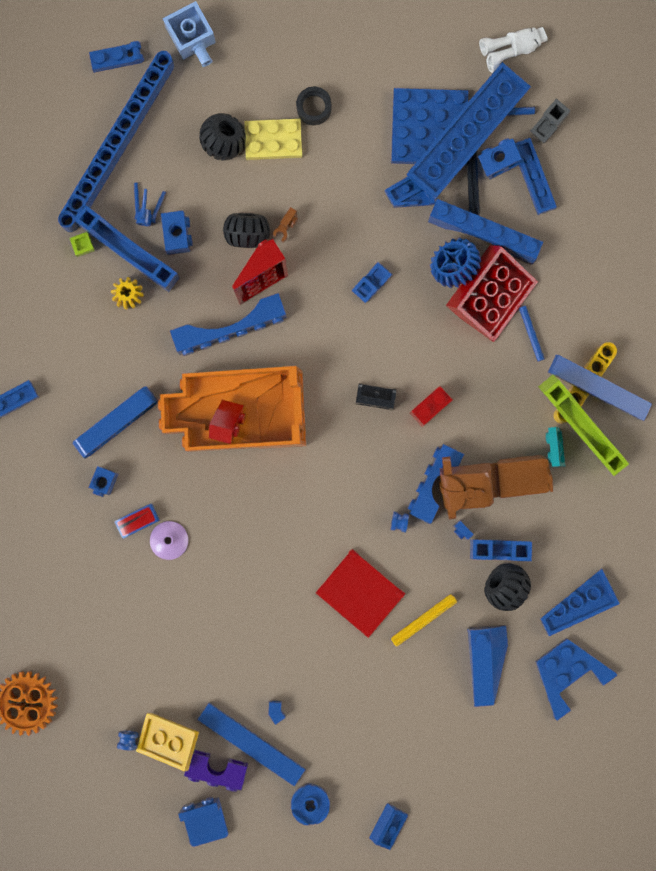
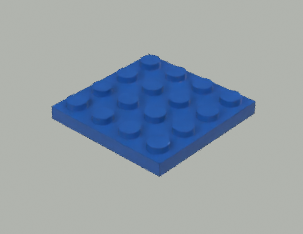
[391,88,469,166]

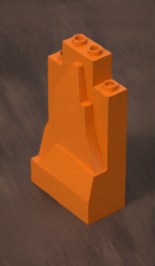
[158,366,306,452]

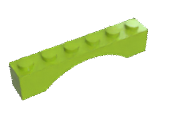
[538,375,629,476]

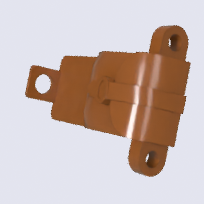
[439,455,553,520]

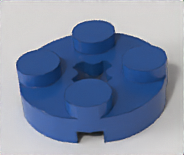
[291,783,330,826]

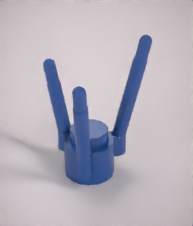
[134,182,166,227]

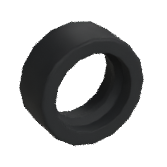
[296,86,332,126]

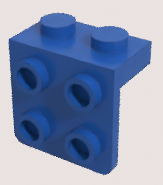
[178,797,229,847]

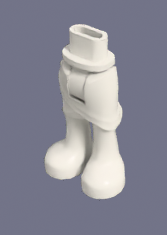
[479,27,548,73]

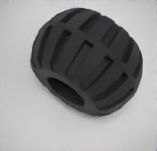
[199,113,246,161]
[223,213,270,248]
[484,563,531,611]

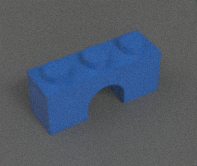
[470,539,532,561]

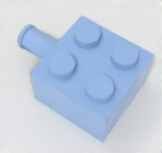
[163,1,216,67]

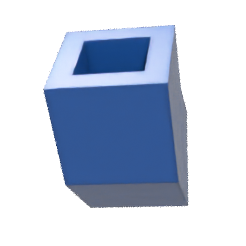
[268,700,286,725]

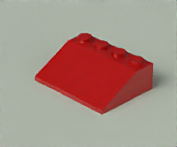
[232,239,288,305]
[446,245,538,342]

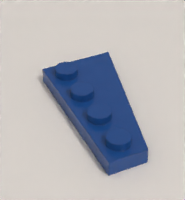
[540,569,620,637]

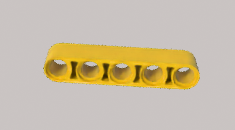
[553,342,617,424]

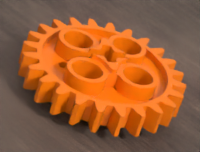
[0,671,58,736]

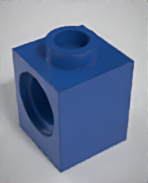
[88,466,119,497]

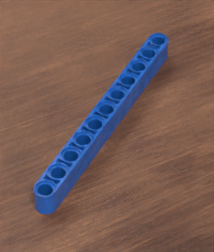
[58,51,174,232]

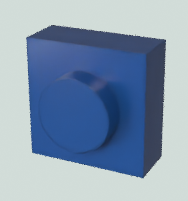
[453,520,474,540]

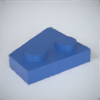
[384,177,435,208]

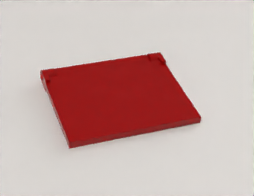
[315,549,406,638]

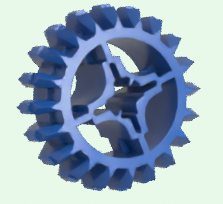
[430,237,481,289]

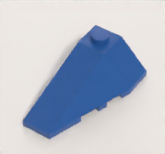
[467,625,508,707]

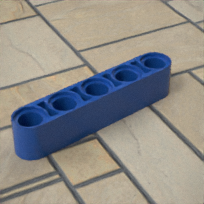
[72,386,158,459]

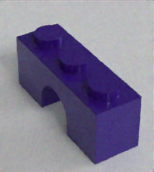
[184,749,248,792]

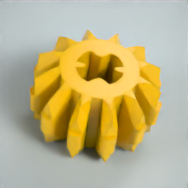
[111,277,144,310]

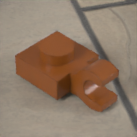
[273,207,298,243]

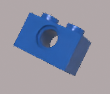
[478,138,525,180]
[161,211,193,255]

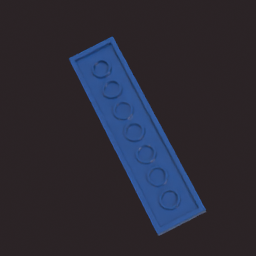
[406,62,531,199]

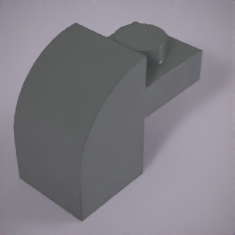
[530,98,571,144]

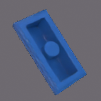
[369,803,408,850]

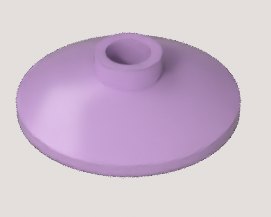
[150,521,188,560]

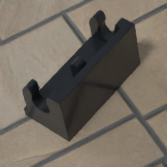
[355,383,397,411]

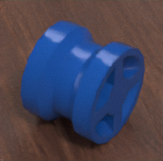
[390,511,409,533]
[117,730,138,751]

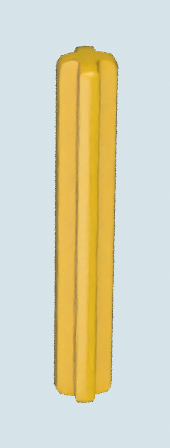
[391,594,457,647]

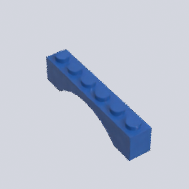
[428,199,543,264]
[74,205,180,293]
[170,293,287,356]

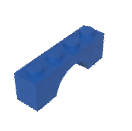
[408,444,464,524]

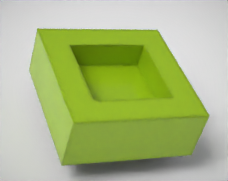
[69,232,95,257]

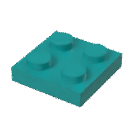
[546,427,566,467]

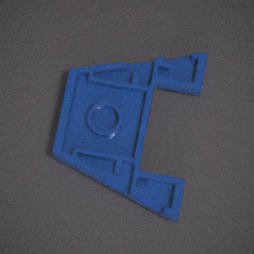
[535,638,617,721]

